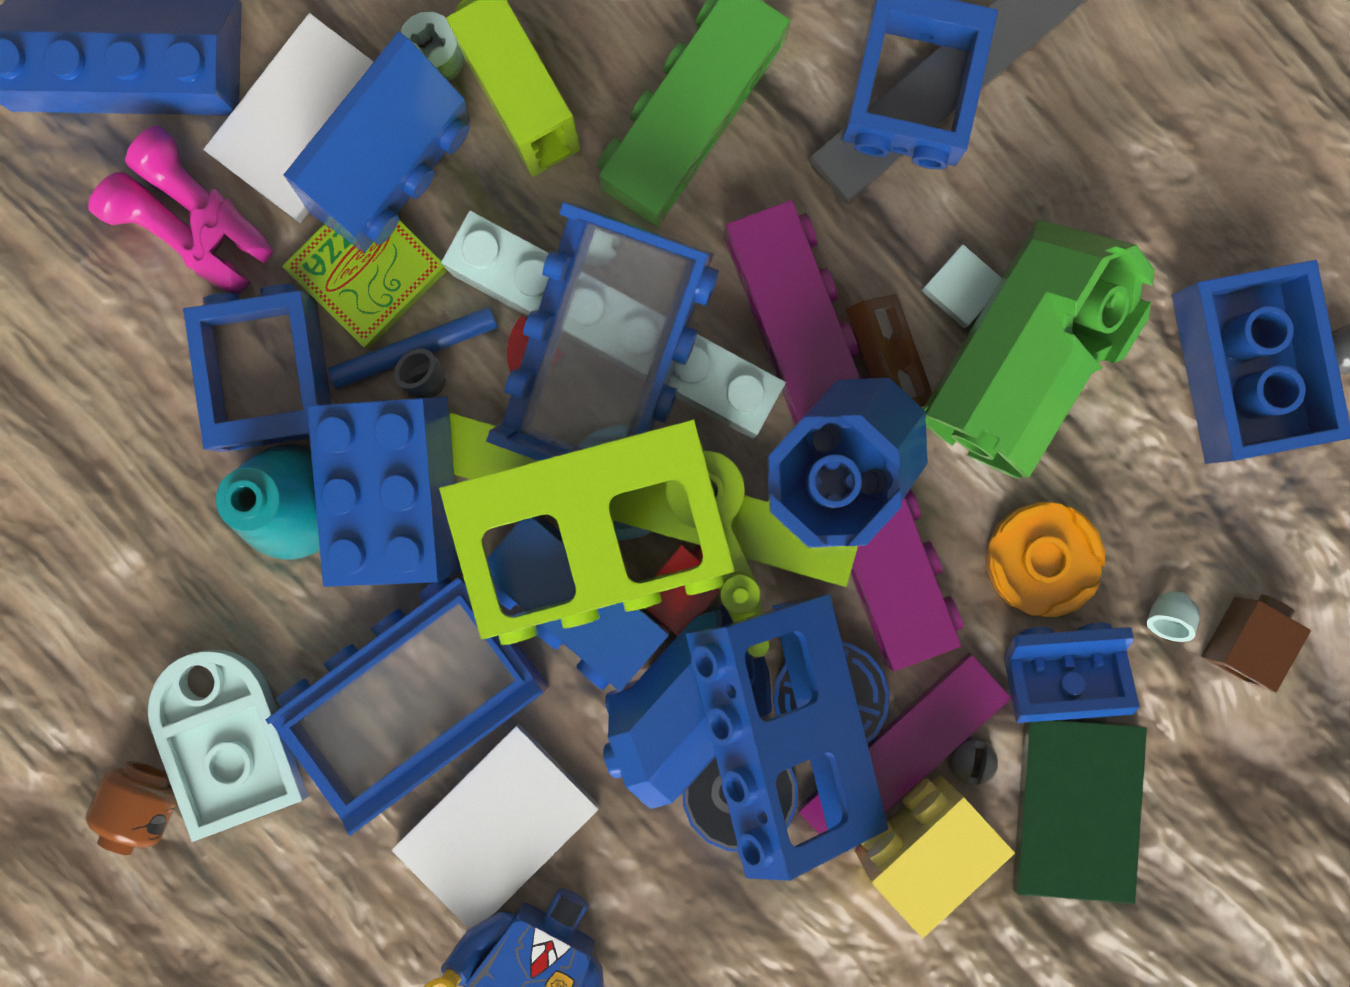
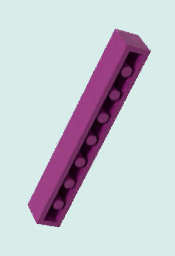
[724,200,963,672]

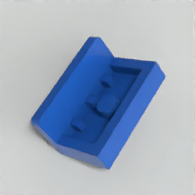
[1004,622,1140,723]

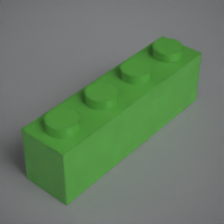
[597,0,791,228]

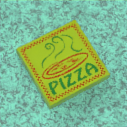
[282,220,448,350]

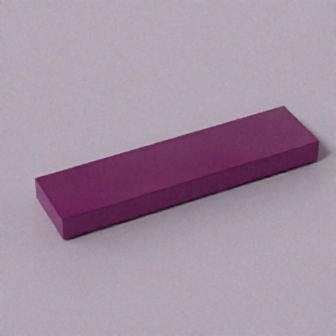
[797,653,1011,856]

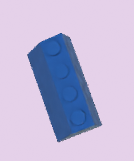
[0,0,242,115]

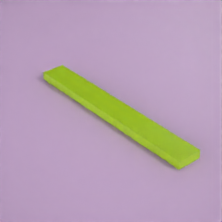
[449,413,858,587]

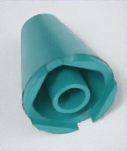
[216,444,320,560]

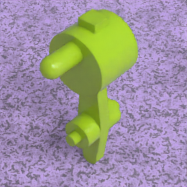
[666,441,769,657]

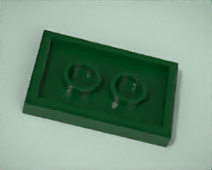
[1013,719,1147,904]

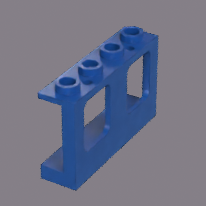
[685,594,889,881]

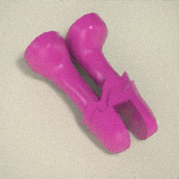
[88,125,274,294]

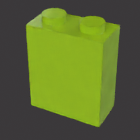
[446,0,581,178]

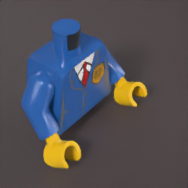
[423,888,604,987]

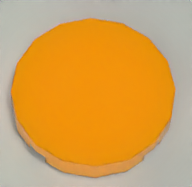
[986,502,1106,617]

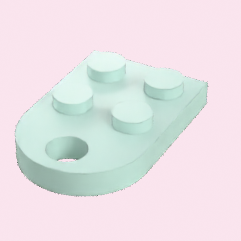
[148,649,309,842]

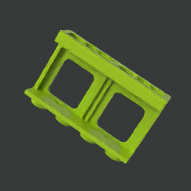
[439,419,735,645]

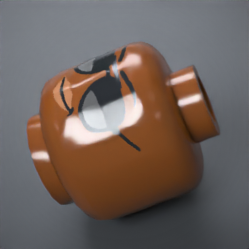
[85,761,177,855]

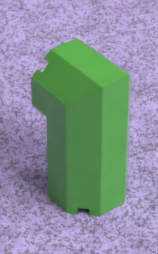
[923,219,1154,479]

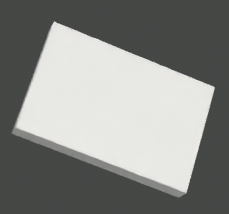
[203,13,374,223]
[391,723,600,929]

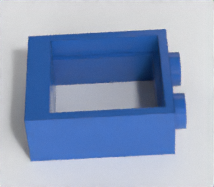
[842,0,998,170]
[183,284,332,453]

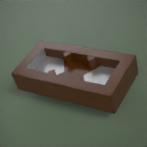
[846,294,932,407]

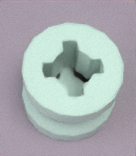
[401,12,464,81]

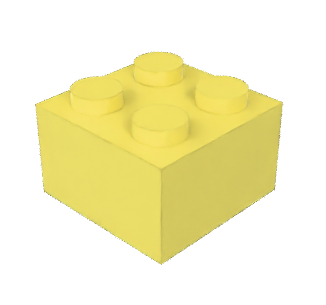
[855,774,1015,939]

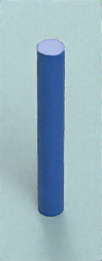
[328,306,498,389]

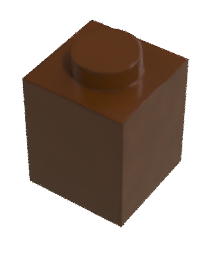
[1201,594,1311,693]

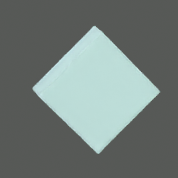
[921,244,1002,328]

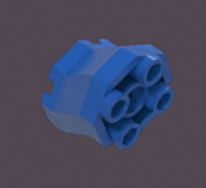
[767,378,928,548]
[603,604,772,809]

